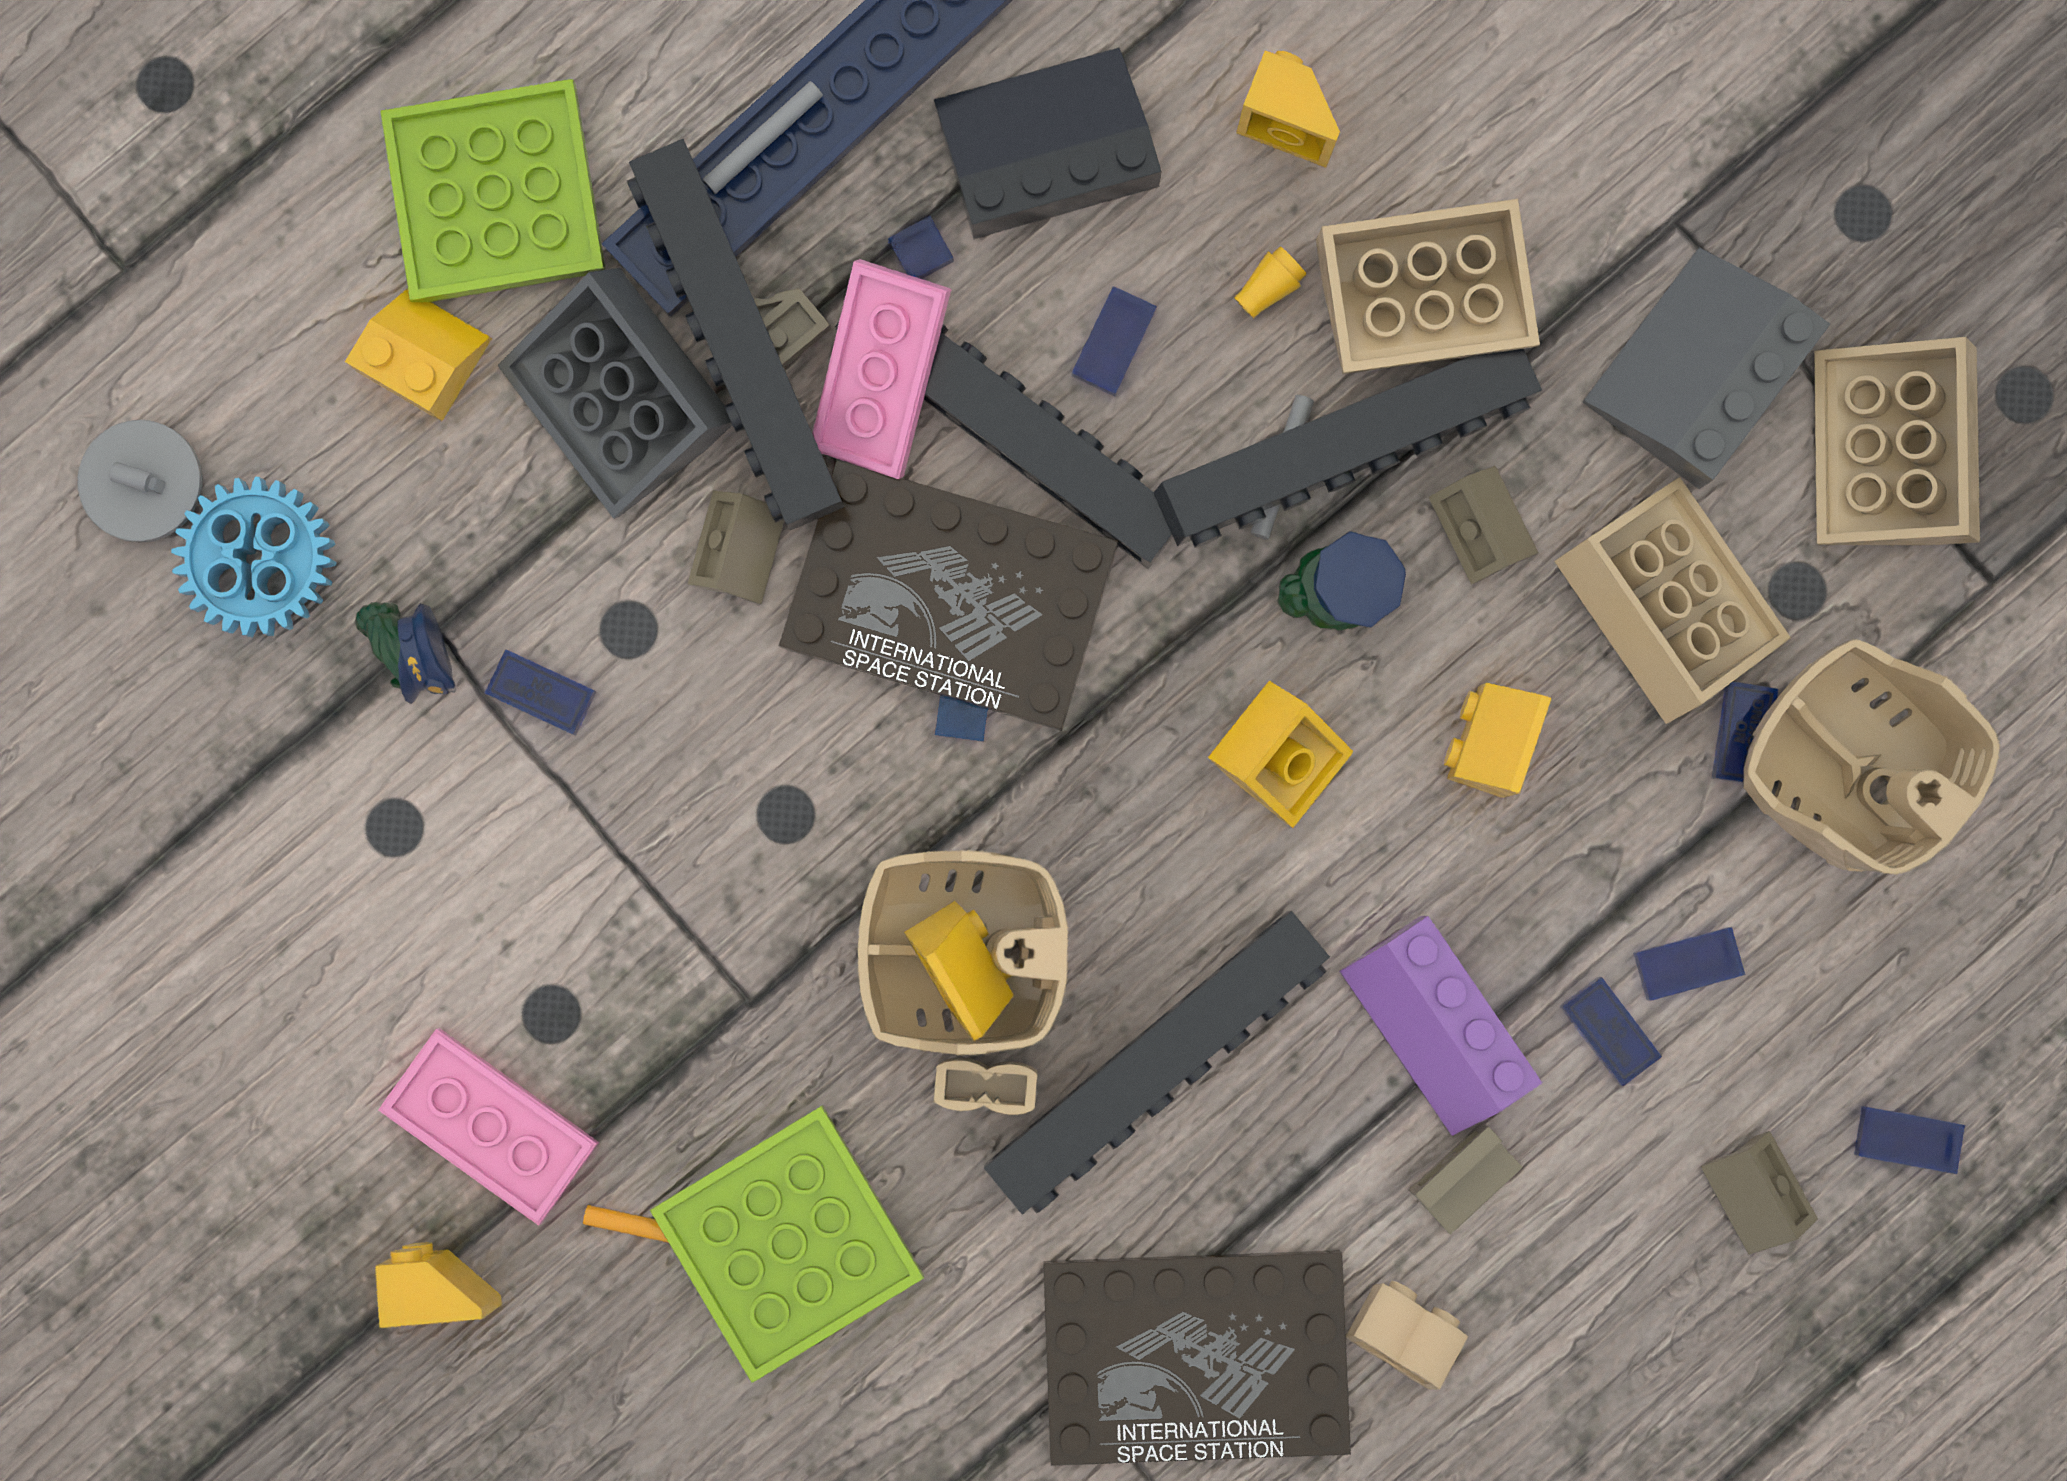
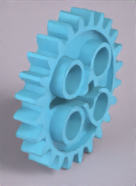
[171,477,336,637]

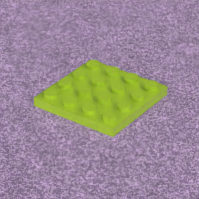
[380,79,606,302]
[650,1105,924,1383]

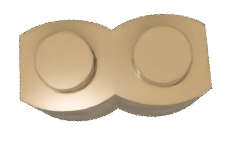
[934,1057,1037,1115]
[1345,1281,1468,1390]

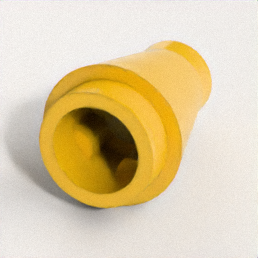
[1234,246,1307,319]

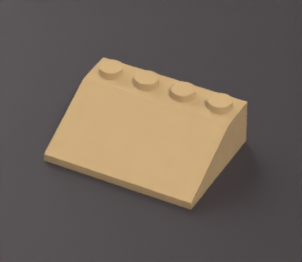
[1316,199,1540,374]
[1814,337,1980,545]
[1554,477,1791,724]

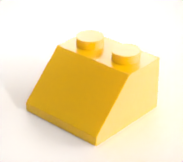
[1236,50,1340,168]
[345,289,492,421]
[1208,681,1354,828]
[1444,683,1552,798]
[904,901,1014,1041]
[375,1242,502,1328]

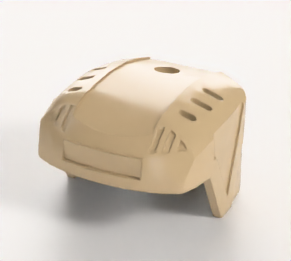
[1744,639,2000,874]
[858,851,1068,1055]

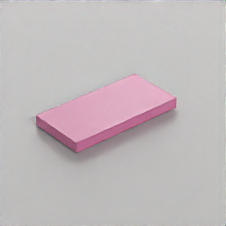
[812,259,951,479]
[378,1028,599,1226]

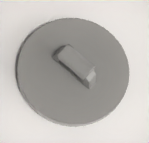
[78,420,203,542]

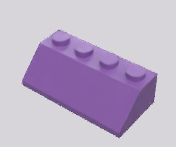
[1339,916,1542,1136]

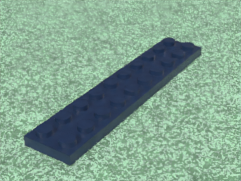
[601,0,1013,318]

